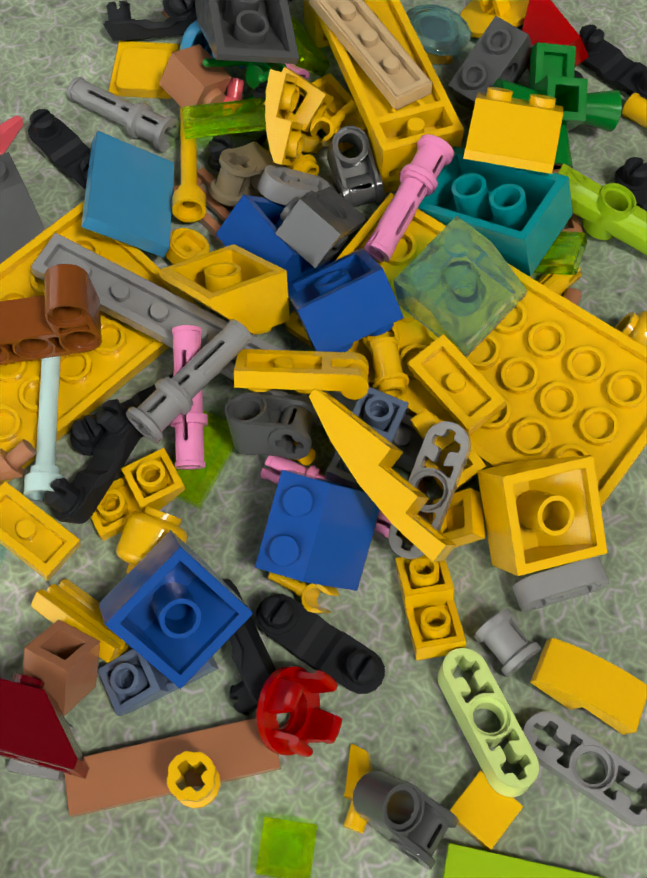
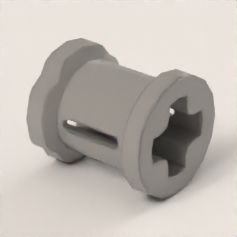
[474,608,541,677]

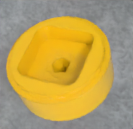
[165,228,210,264]

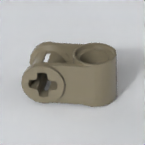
[209,142,288,207]

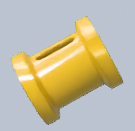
[167,751,221,809]

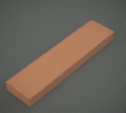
[64,718,281,817]

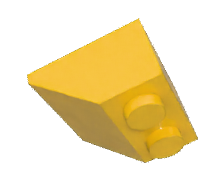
[463,87,563,174]
[159,244,290,335]
[477,455,608,576]

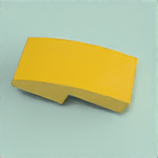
[265,69,305,166]
[91,448,186,541]
[395,555,466,661]
[530,637,647,735]

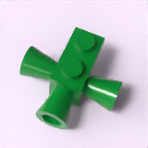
[493,42,622,170]

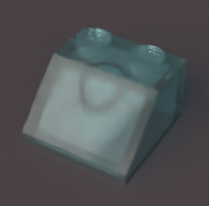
[393,216,527,358]

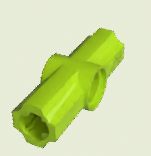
[557,163,647,256]

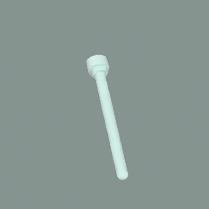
[24,356,64,502]

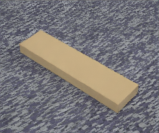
[309,0,432,110]

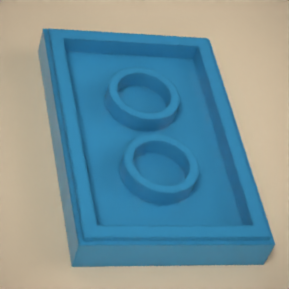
[81,130,174,257]

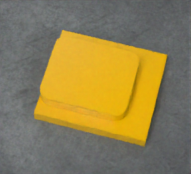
[108,41,180,99]

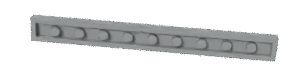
[31,233,434,484]

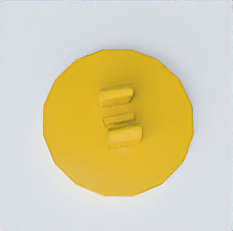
[459,0,529,38]

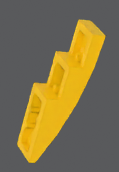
[309,388,456,562]

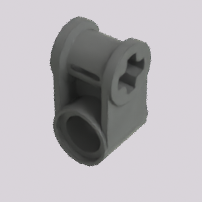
[327,126,385,207]
[224,392,320,459]
[353,771,459,870]

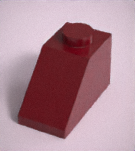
[0,673,89,779]

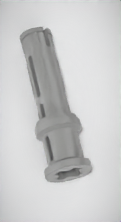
[67,77,180,152]
[126,319,253,443]

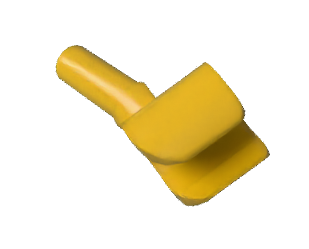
[310,99,357,147]
[268,572,339,614]

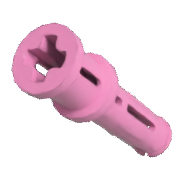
[364,134,454,262]

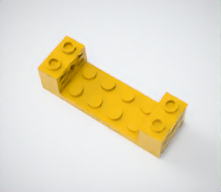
[303,0,464,193]

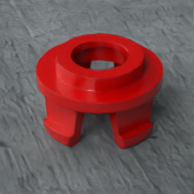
[257,666,343,757]

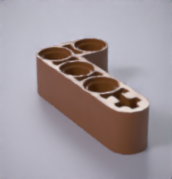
[0,264,102,365]

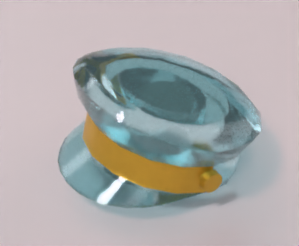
[406,4,472,68]

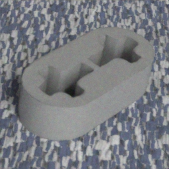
[257,165,337,205]
[512,557,609,612]

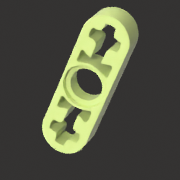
[438,648,539,797]

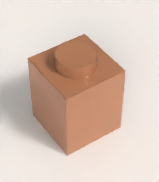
[159,44,232,117]
[23,619,100,716]

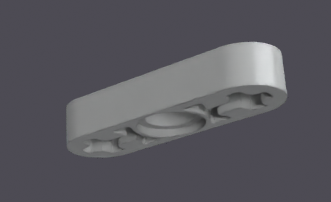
[388,421,471,559]
[522,712,647,827]

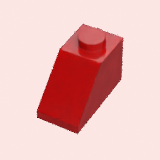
[522,0,589,73]

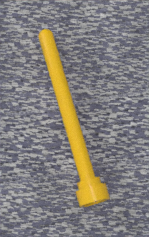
[172,107,206,222]

